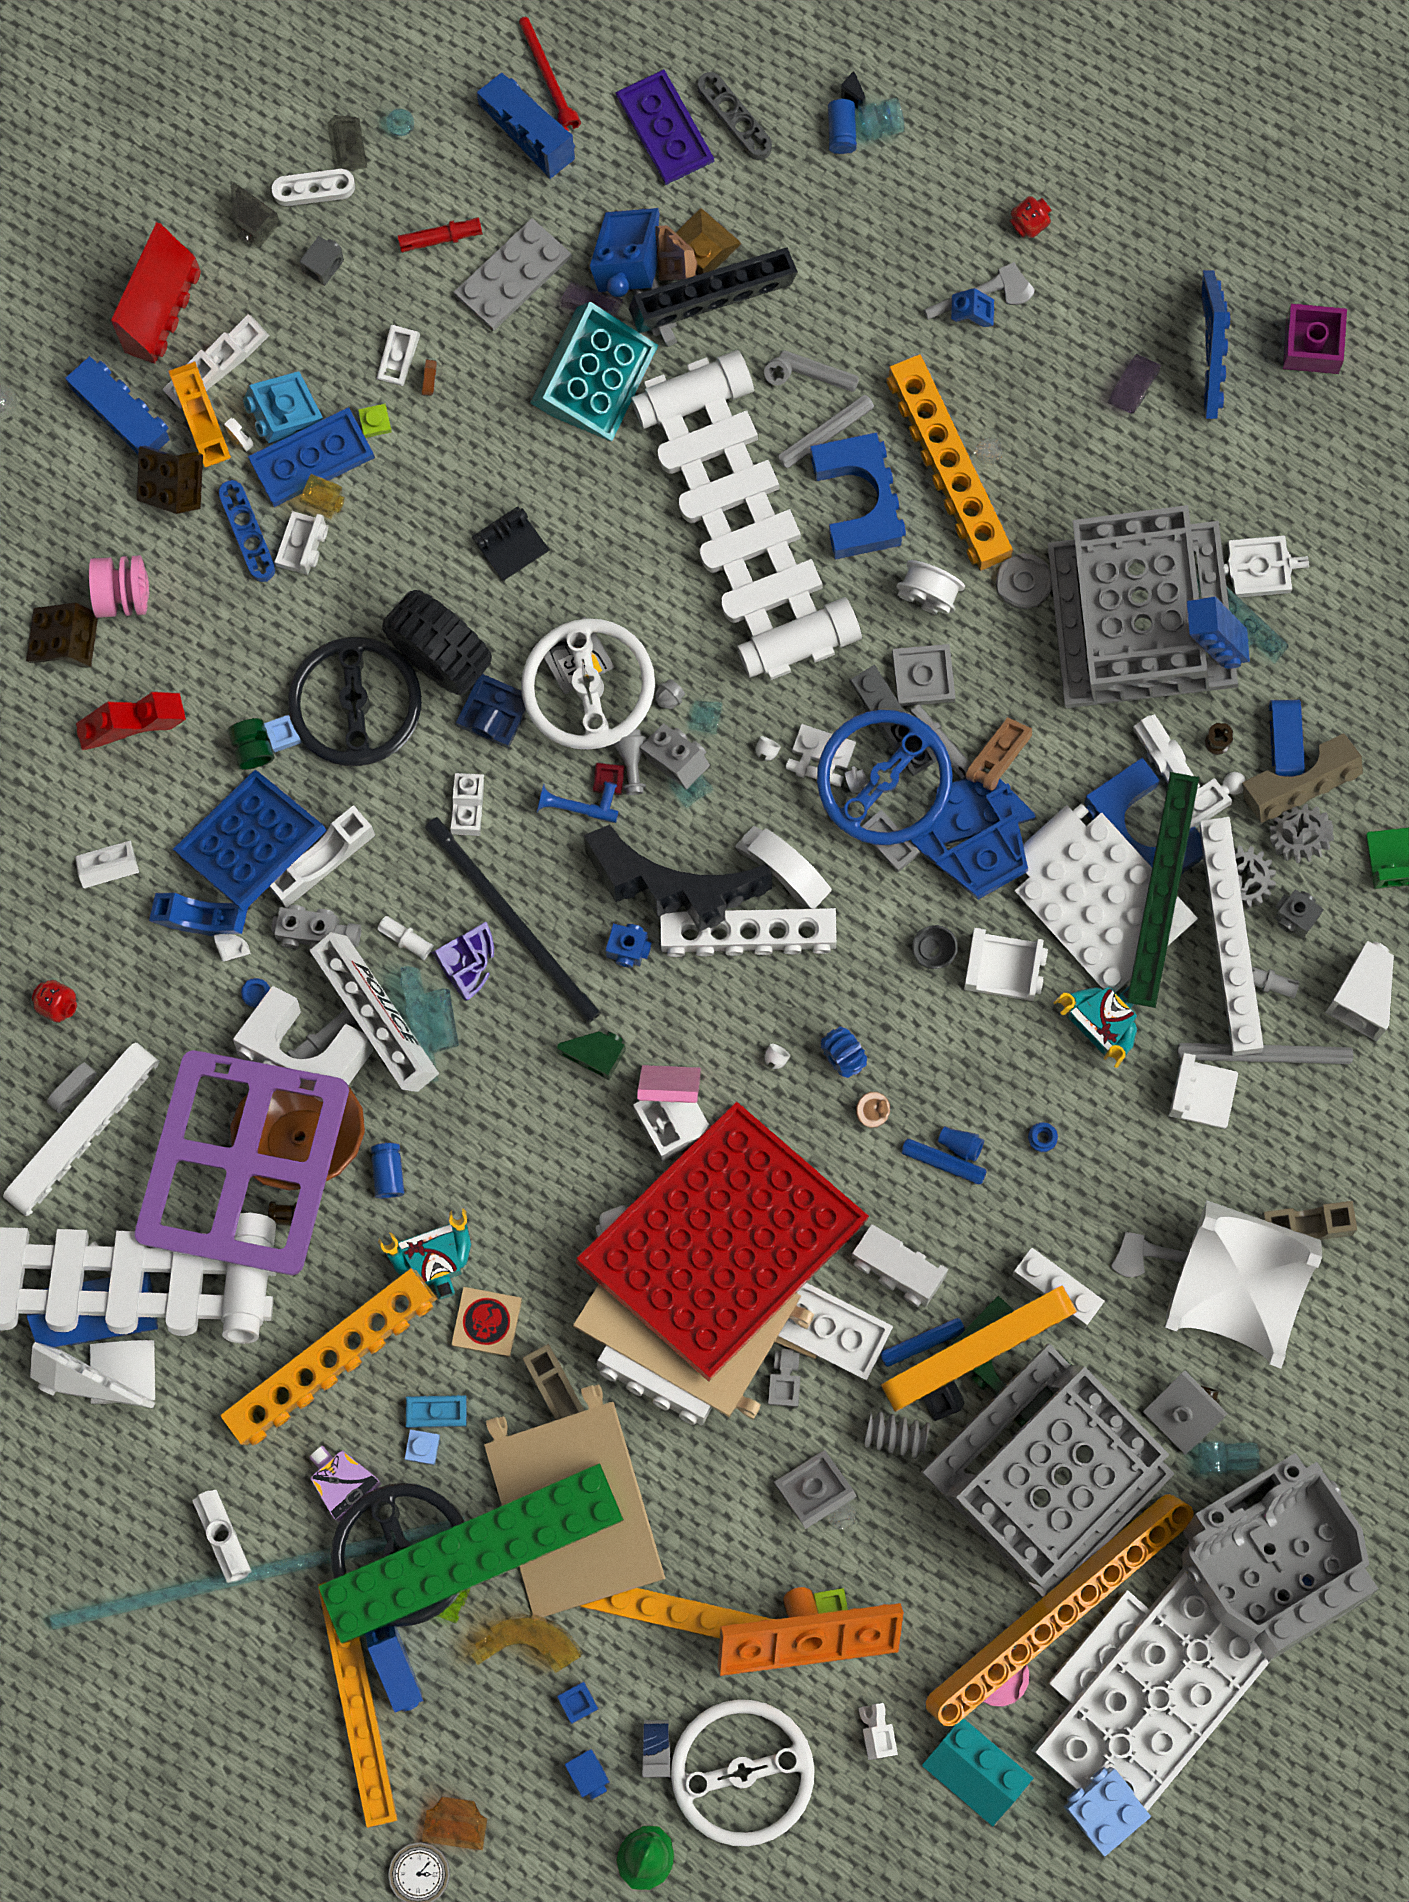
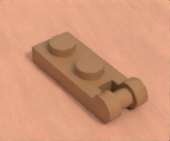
[966,717,1032,791]

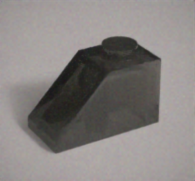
[230,182,280,248]

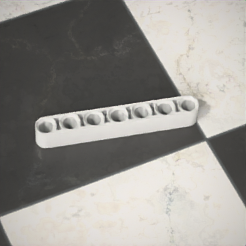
[3,1042,159,1216]

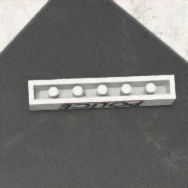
[310,932,439,1092]

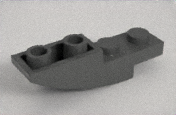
[849,664,937,776]

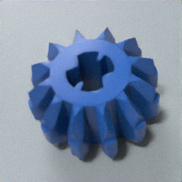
[821,1026,867,1078]

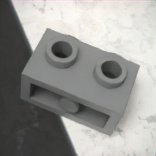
[640,723,710,790]

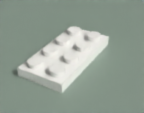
[778,1283,893,1380]

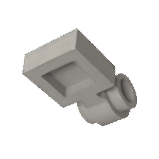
[768,1349,801,1407]

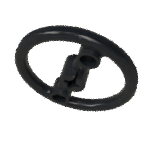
[288,637,422,766]
[331,1483,464,1627]

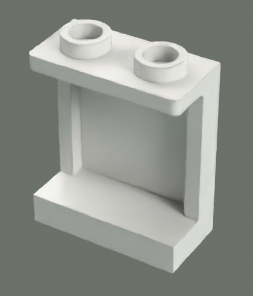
[964,928,1048,1001]

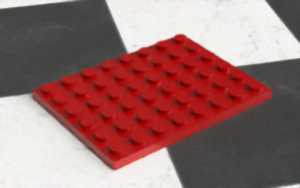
[576,1102,869,1382]

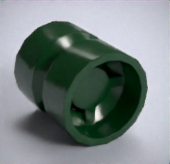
[227,718,274,770]

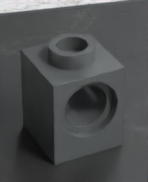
[299,236,344,286]

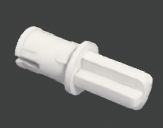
[378,916,434,960]

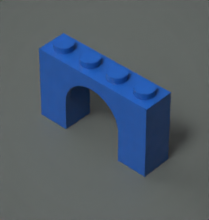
[810,432,906,559]
[1084,757,1204,874]

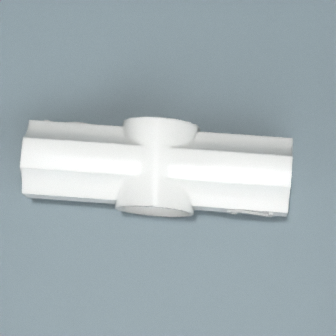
[1133,714,1200,789]
[192,1490,252,1583]

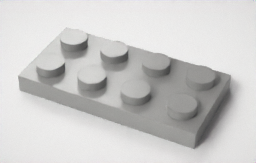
[454,218,572,331]

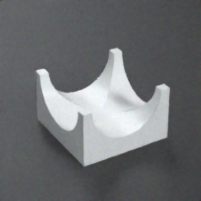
[1165,1200,1322,1368]

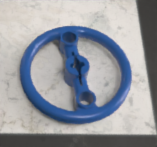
[817,710,952,845]

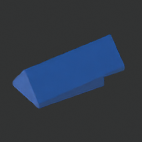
[27,1272,158,1347]

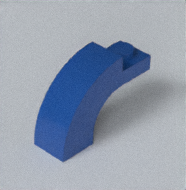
[149,893,248,937]

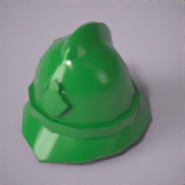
[616,1826,674,1890]

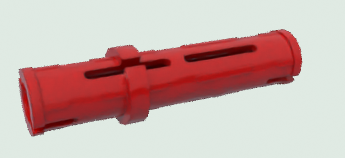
[398,217,483,253]

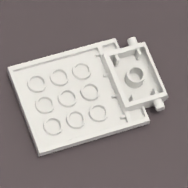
[1015,803,1198,993]

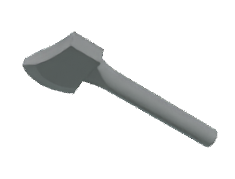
[923,262,1035,320]
[1111,1231,1188,1277]

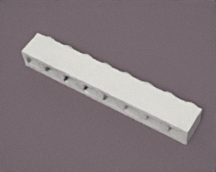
[1199,817,1264,1056]

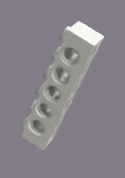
[661,908,837,957]

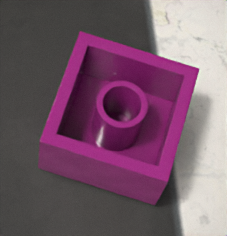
[1283,304,1347,374]

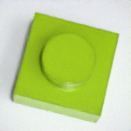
[358,403,392,438]
[813,1588,848,1614]

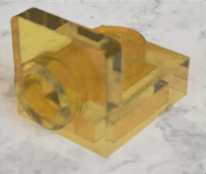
[300,474,345,519]

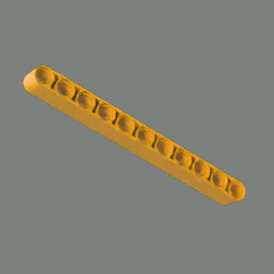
[926,1494,1194,1727]

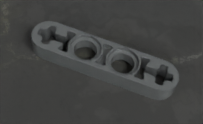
[698,72,772,160]

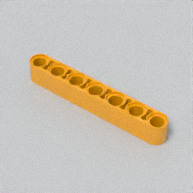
[880,1285,1077,1412]

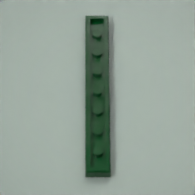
[1126,772,1200,1008]

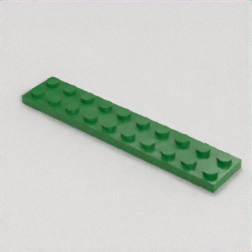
[318,1463,624,1644]

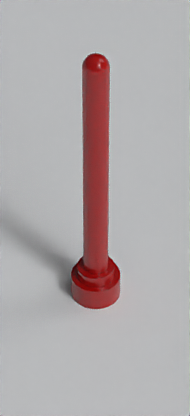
[519,17,581,131]

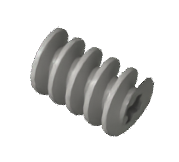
[864,1411,930,1459]

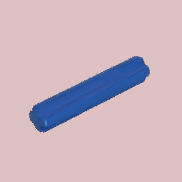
[902,1139,986,1184]
[881,1318,965,1367]

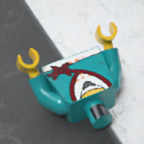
[1053,986,1137,1068]
[378,1209,471,1300]

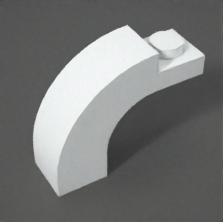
[735,826,832,909]

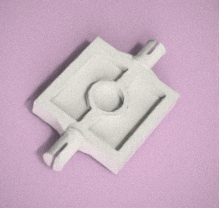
[1224,536,1309,598]

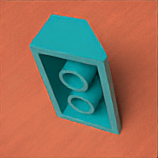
[921,1718,1034,1827]

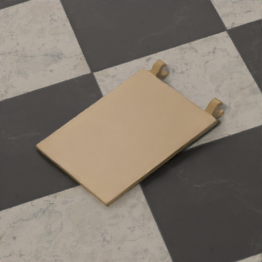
[573,1284,814,1420]
[484,1385,666,1620]

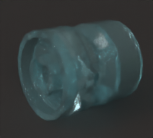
[858,97,905,141]

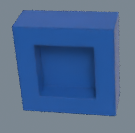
[557,1682,599,1724]

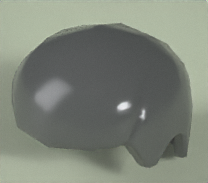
[912,925,958,969]

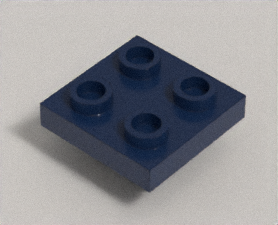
[456,674,527,749]

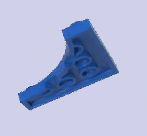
[1201,270,1230,419]

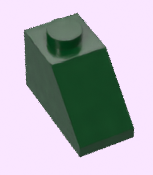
[557,1031,626,1080]

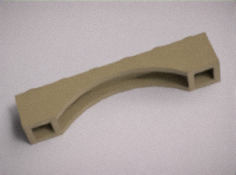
[522,1344,585,1420]

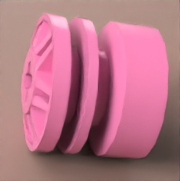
[89,555,149,618]

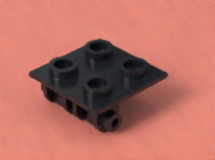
[471,506,550,581]

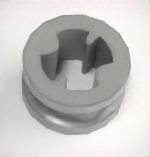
[764,357,792,385]

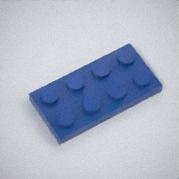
[248,407,375,507]

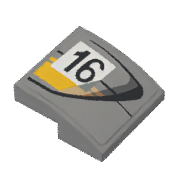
[535,617,614,695]

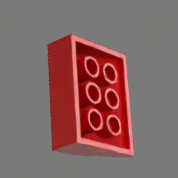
[111,222,201,364]

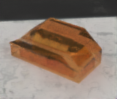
[422,1797,488,1850]

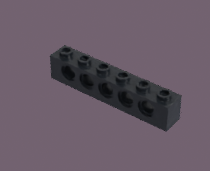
[628,247,798,333]

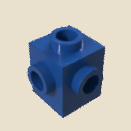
[606,923,652,968]

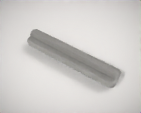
[780,350,859,392]

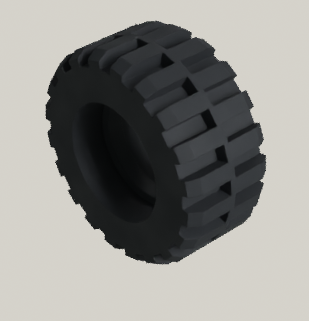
[382,590,492,695]

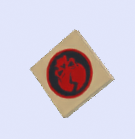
[451,1287,522,1357]

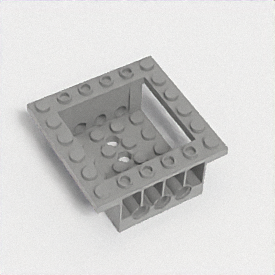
[1048,505,1238,708]
[921,1343,1175,1598]

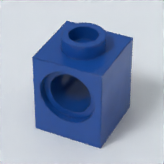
[565,1749,610,1800]

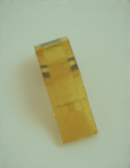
[471,1614,583,1673]

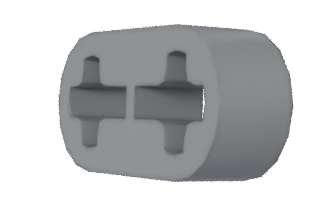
[47,1062,97,1113]

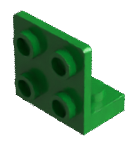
[1366,828,1409,889]

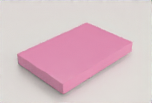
[637,1065,701,1103]

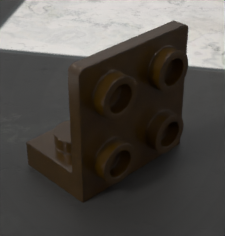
[137,446,203,514]
[26,602,98,668]

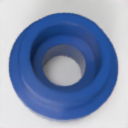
[1028,1122,1058,1152]

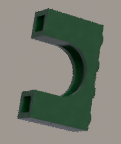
[949,1295,1073,1428]

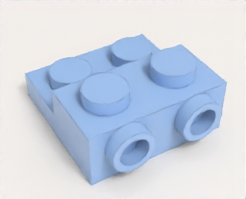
[1064,1767,1151,1857]

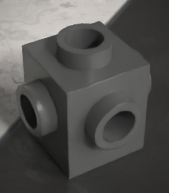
[1274,889,1324,939]

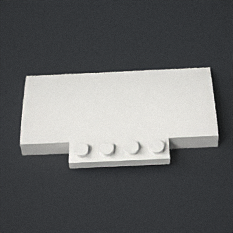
[1031,1568,1270,1811]

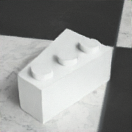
[851,1225,948,1307]

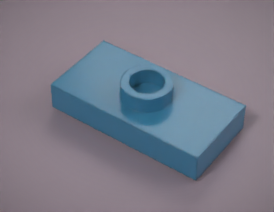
[406,1395,467,1428]

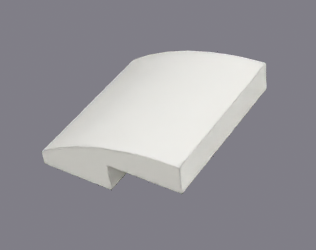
[90,1340,155,1404]

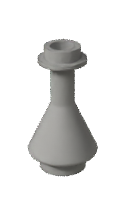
[613,729,647,795]

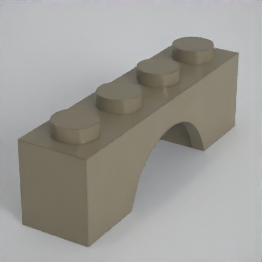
[1242,733,1363,823]

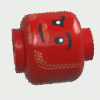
[1009,196,1052,238]
[32,979,77,1023]

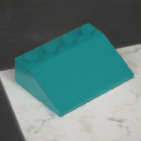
[530,302,659,441]

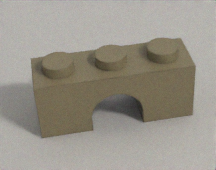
[1259,1201,1357,1240]

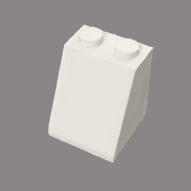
[1325,941,1394,1042]

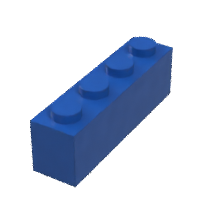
[65,356,170,455]
[1187,596,1250,669]

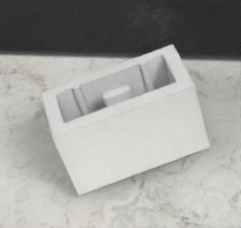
[633,1101,710,1162]

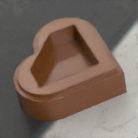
[422,359,437,396]

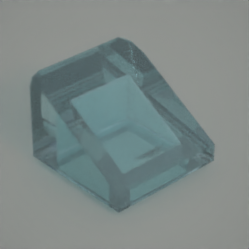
[689,701,723,735]
[670,774,714,808]

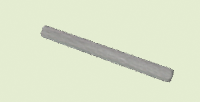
[1177,1043,1353,1064]

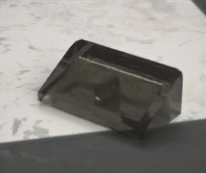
[327,115,367,171]

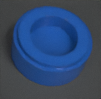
[241,978,270,1008]

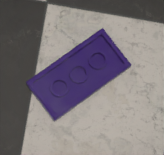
[615,69,715,185]

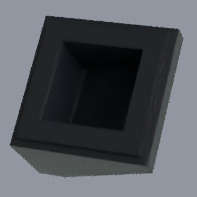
[841,71,866,112]
[922,1380,965,1421]

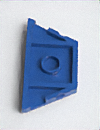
[932,772,1035,845]

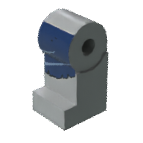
[642,1720,671,1778]

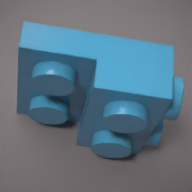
[243,371,323,443]

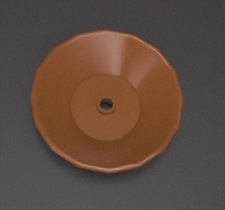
[230,1087,365,1191]

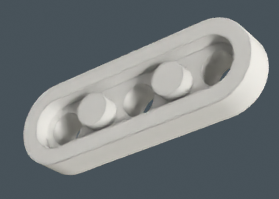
[272,169,355,206]

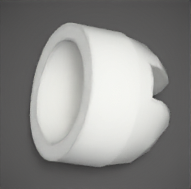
[755,736,781,761]
[764,1044,790,1069]

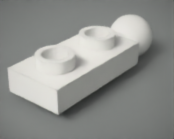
[1190,772,1246,829]

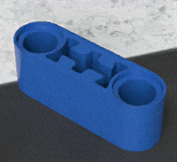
[1269,700,1305,777]

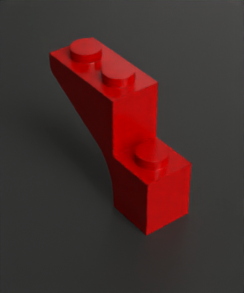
[76,692,186,750]

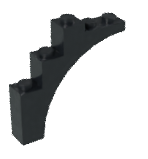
[584,824,772,932]

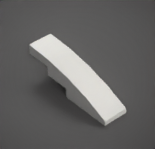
[163,314,270,410]

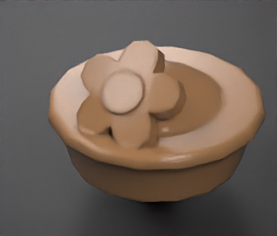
[856,1091,890,1128]

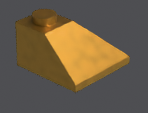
[676,208,741,275]

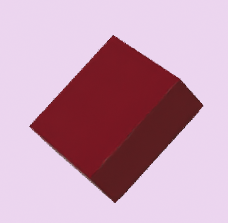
[593,763,625,795]

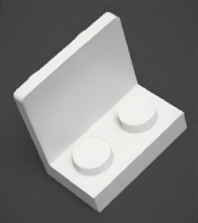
[1169,1053,1238,1129]

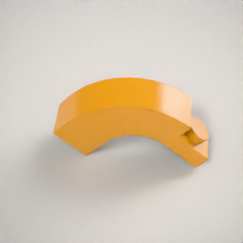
[169,361,231,467]

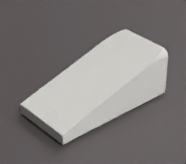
[377,325,420,386]

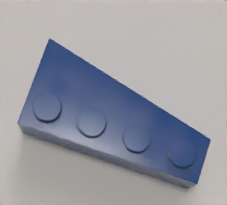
[477,72,575,179]

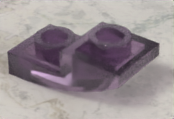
[1108,354,1161,414]

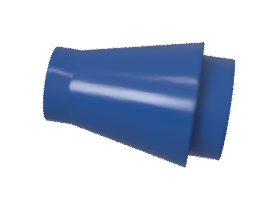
[938,1126,984,1161]

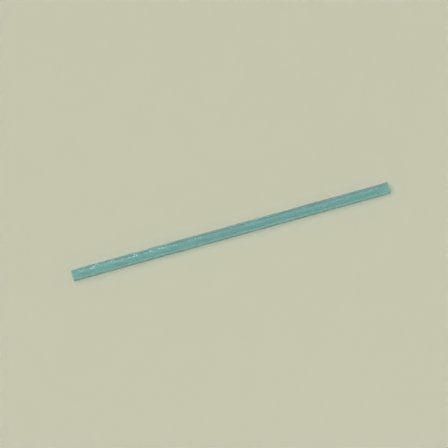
[50,1516,466,1630]

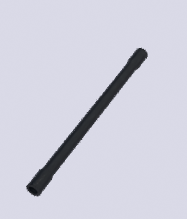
[425,817,601,1024]

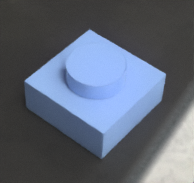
[264,715,302,752]
[405,1430,440,1465]

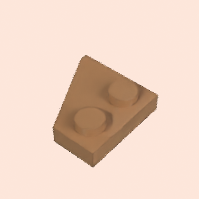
[655,225,697,280]

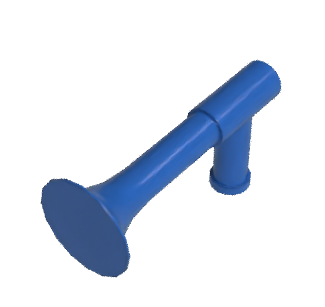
[537,781,619,823]

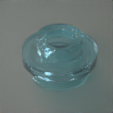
[386,108,414,136]

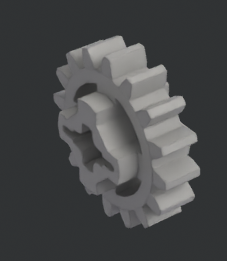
[1270,804,1334,863]
[1235,846,1276,910]

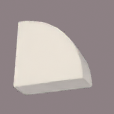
[224,418,254,452]
[214,934,251,962]

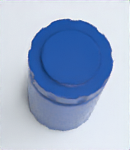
[828,99,857,154]
[371,1143,404,1199]

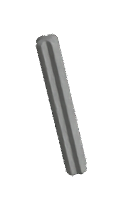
[778,395,874,469]

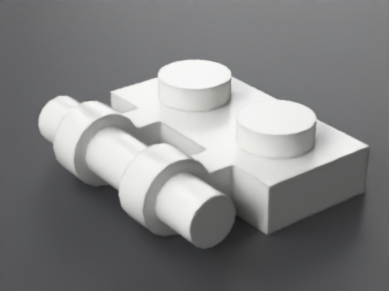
[786,724,856,787]

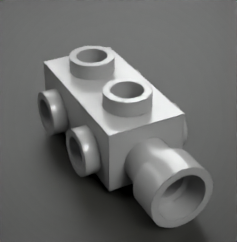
[272,905,362,949]

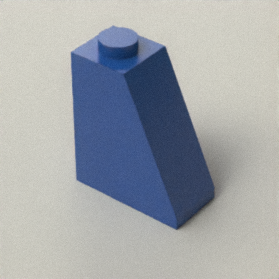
[365,1625,423,1712]

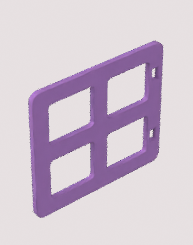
[135,1050,349,1275]

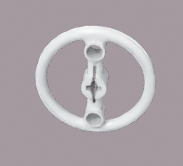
[521,619,655,750]
[671,1699,814,1846]

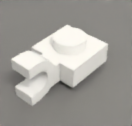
[858,1703,898,1760]

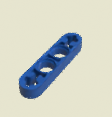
[219,480,275,582]

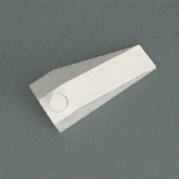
[30,1342,155,1408]

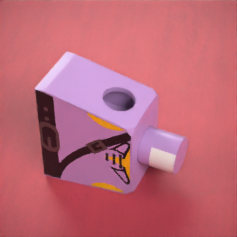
[309,1446,382,1522]

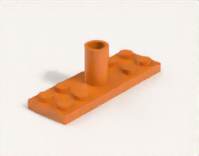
[717,1587,904,1676]

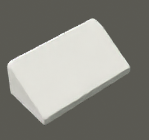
[75,841,139,888]

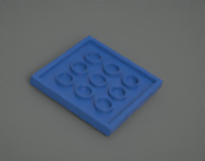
[173,769,327,912]

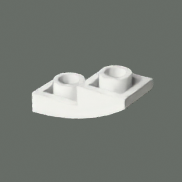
[451,773,484,836]

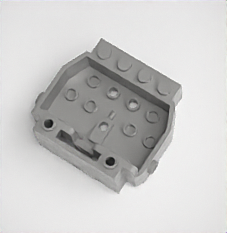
[1181,1453,1379,1662]

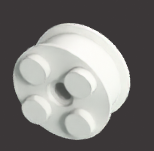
[896,560,965,615]

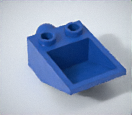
[590,208,660,297]

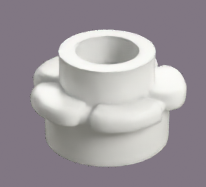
[845,766,868,794]

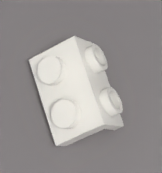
[275,511,328,575]

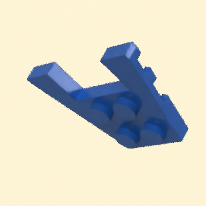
[910,783,1028,900]

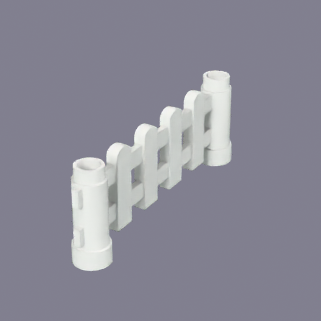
[631,350,862,680]
[0,1213,276,1344]

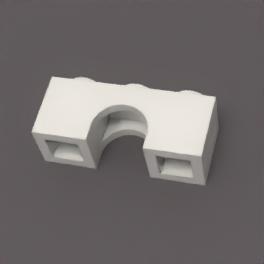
[1012,1248,1105,1329]

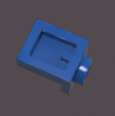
[951,288,994,327]

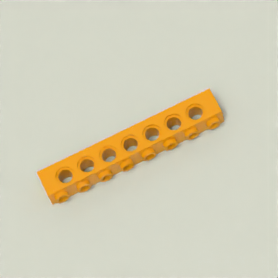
[886,354,1013,571]
[220,1268,437,1446]

